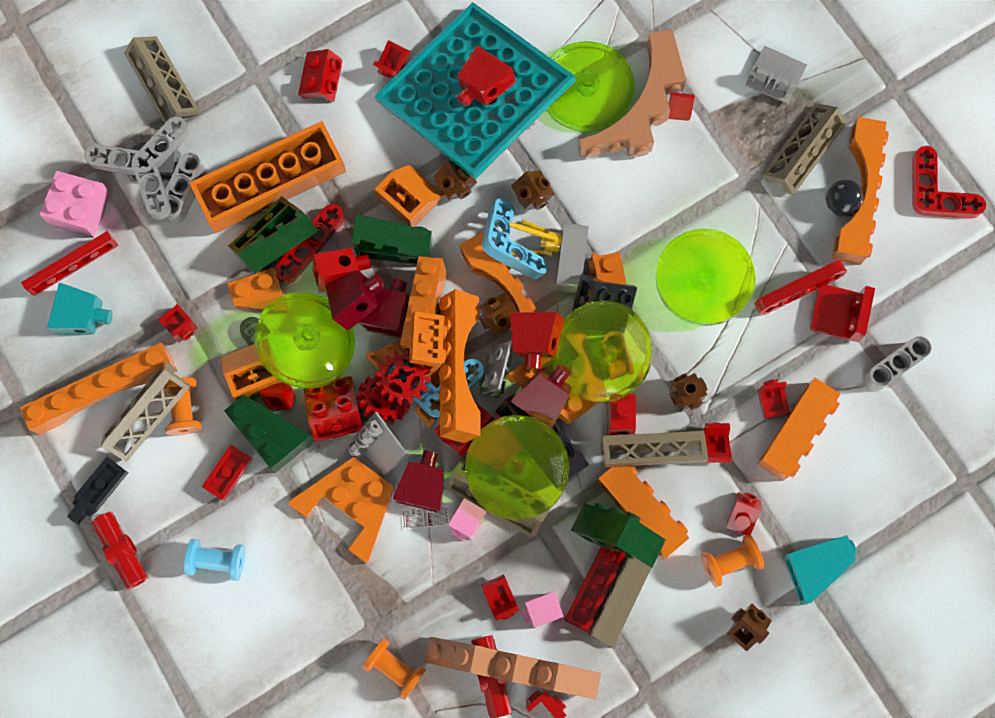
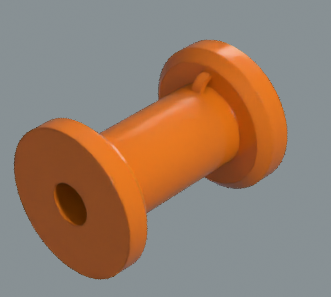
[164,377,202,435]
[701,534,764,588]
[362,638,427,701]

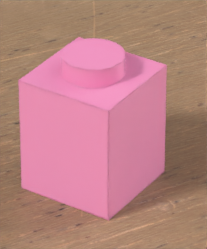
[449,498,487,541]
[522,592,564,628]

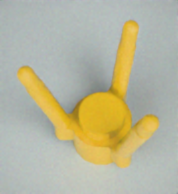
[509,220,563,257]

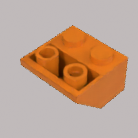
[375,164,445,227]
[221,339,284,400]

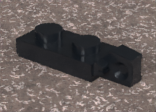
[67,457,129,525]

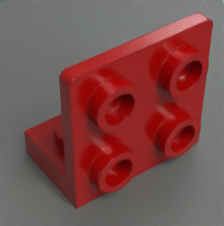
[810,285,876,342]
[303,376,363,443]

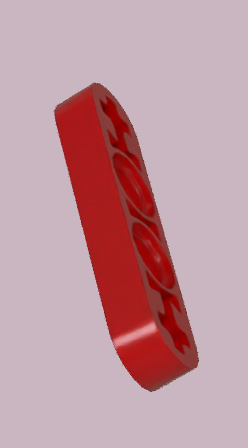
[275,204,344,284]
[754,260,847,315]

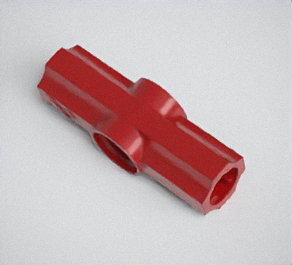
[91,511,149,590]
[471,635,512,718]

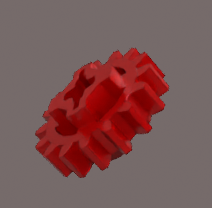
[375,349,431,406]
[357,372,411,425]

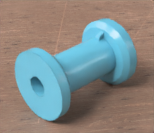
[184,539,245,581]

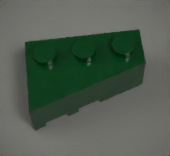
[228,196,318,273]
[352,214,433,265]
[224,395,315,473]
[570,503,666,568]

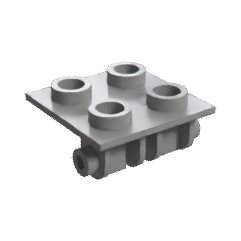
[745,45,807,104]
[479,340,513,398]
[348,412,406,478]

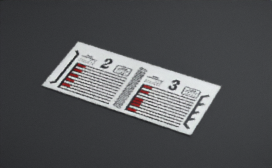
[400,503,450,530]

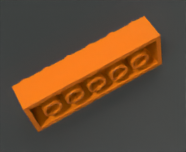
[189,121,346,234]

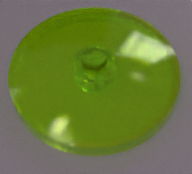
[546,41,634,132]
[655,228,756,326]
[254,292,355,388]
[552,301,653,403]
[465,415,570,520]

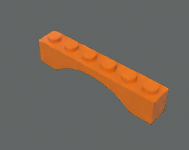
[832,117,889,265]
[459,231,561,374]
[439,289,480,443]
[20,342,178,435]

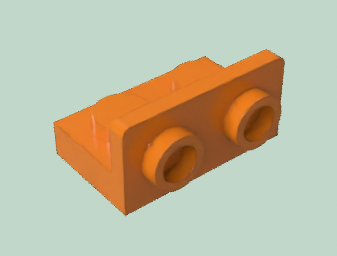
[587,252,627,284]
[409,311,447,371]

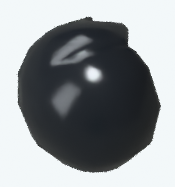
[825,180,864,217]

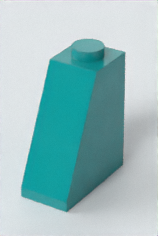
[783,535,857,605]

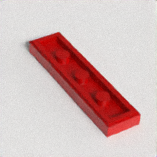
[21,231,118,296]
[564,547,625,632]

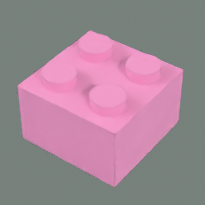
[39,171,111,237]

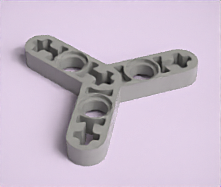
[84,117,190,220]

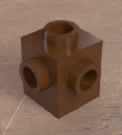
[433,161,477,200]
[511,170,555,210]
[479,293,517,336]
[669,373,708,412]
[727,603,772,652]

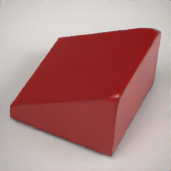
[668,92,695,121]
[260,380,296,410]

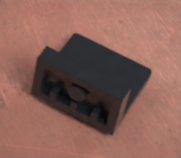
[570,273,637,334]

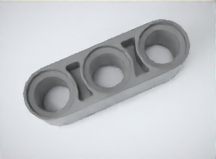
[159,152,206,224]
[556,223,589,294]
[863,336,932,391]

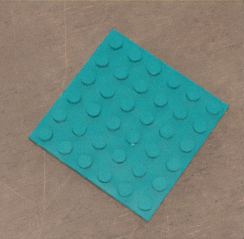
[374,2,576,180]

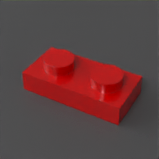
[201,444,253,501]

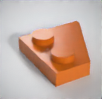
[227,268,290,314]

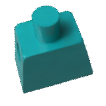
[47,283,113,335]

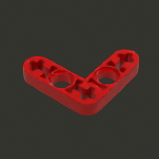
[912,145,986,218]

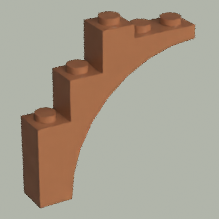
[578,29,686,158]
[424,636,601,700]

